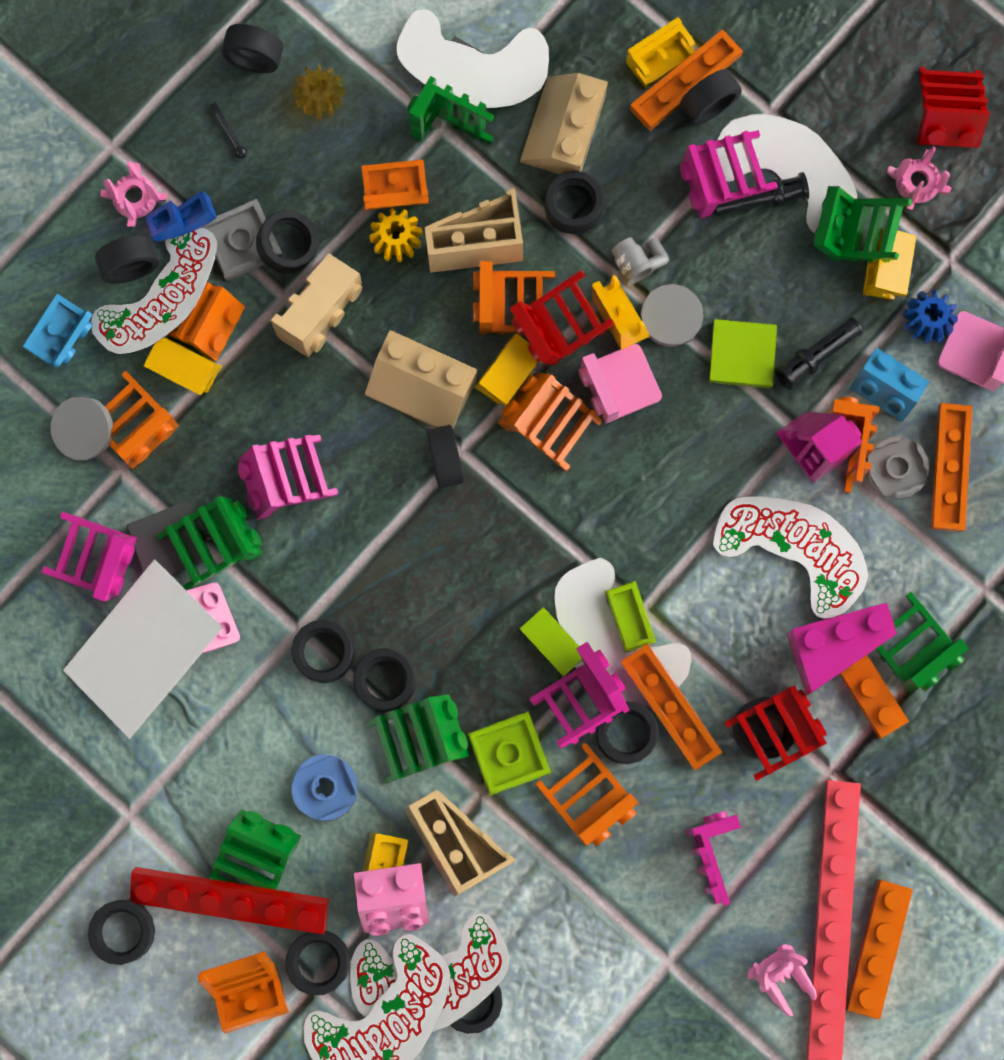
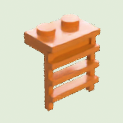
[361,159,429,210]
[473,261,555,335]
[166,282,245,361]
[105,371,179,470]
[498,373,603,471]
[824,396,880,493]
[535,743,638,847]
[198,951,289,1034]

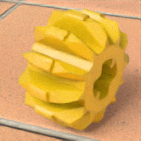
[369,208,423,262]

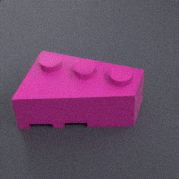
[776,412,862,483]
[786,602,897,696]

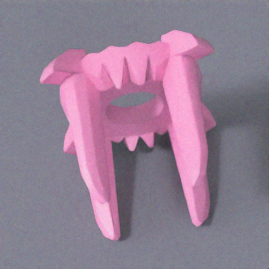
[887,147,952,210]
[100,161,167,227]
[748,944,817,1016]

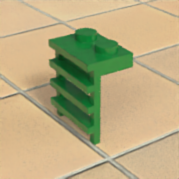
[407,76,494,144]
[814,186,912,262]
[157,496,263,590]
[875,592,969,693]
[366,694,469,784]
[208,809,302,890]

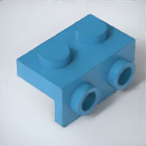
[21,293,93,368]
[850,347,930,422]

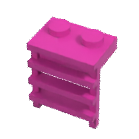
[680,130,778,219]
[238,435,338,520]
[41,512,137,602]
[529,642,629,749]
[685,811,741,906]

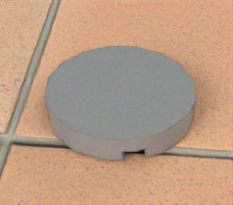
[640,284,704,347]
[51,397,113,460]
[866,436,930,500]

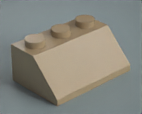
[520,73,608,174]
[365,330,477,429]

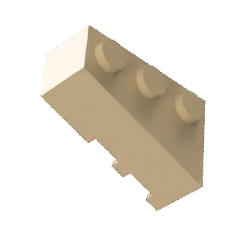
[425,188,523,273]
[271,253,363,358]
[404,790,516,897]

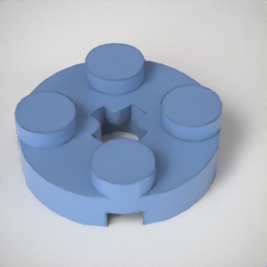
[291,754,358,821]

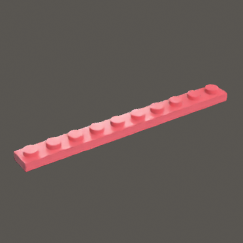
[806,780,861,1060]

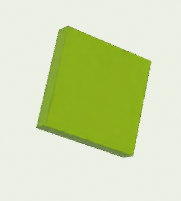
[709,319,777,388]
[467,711,551,796]

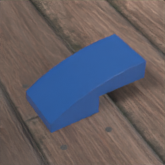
[145,190,217,242]

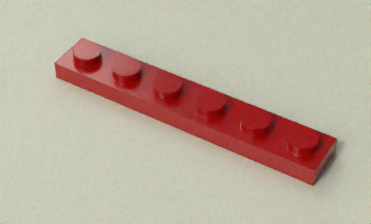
[130,867,329,935]

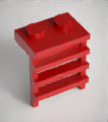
[917,67,990,148]
[510,270,615,366]
[724,685,827,781]

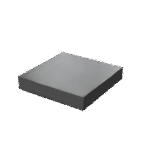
[201,199,283,281]

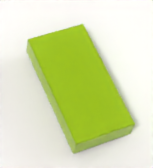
[604,581,656,653]
[520,607,582,677]

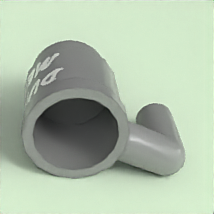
[611,237,669,285]

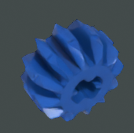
[902,289,958,344]

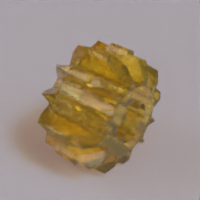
[292,63,346,119]

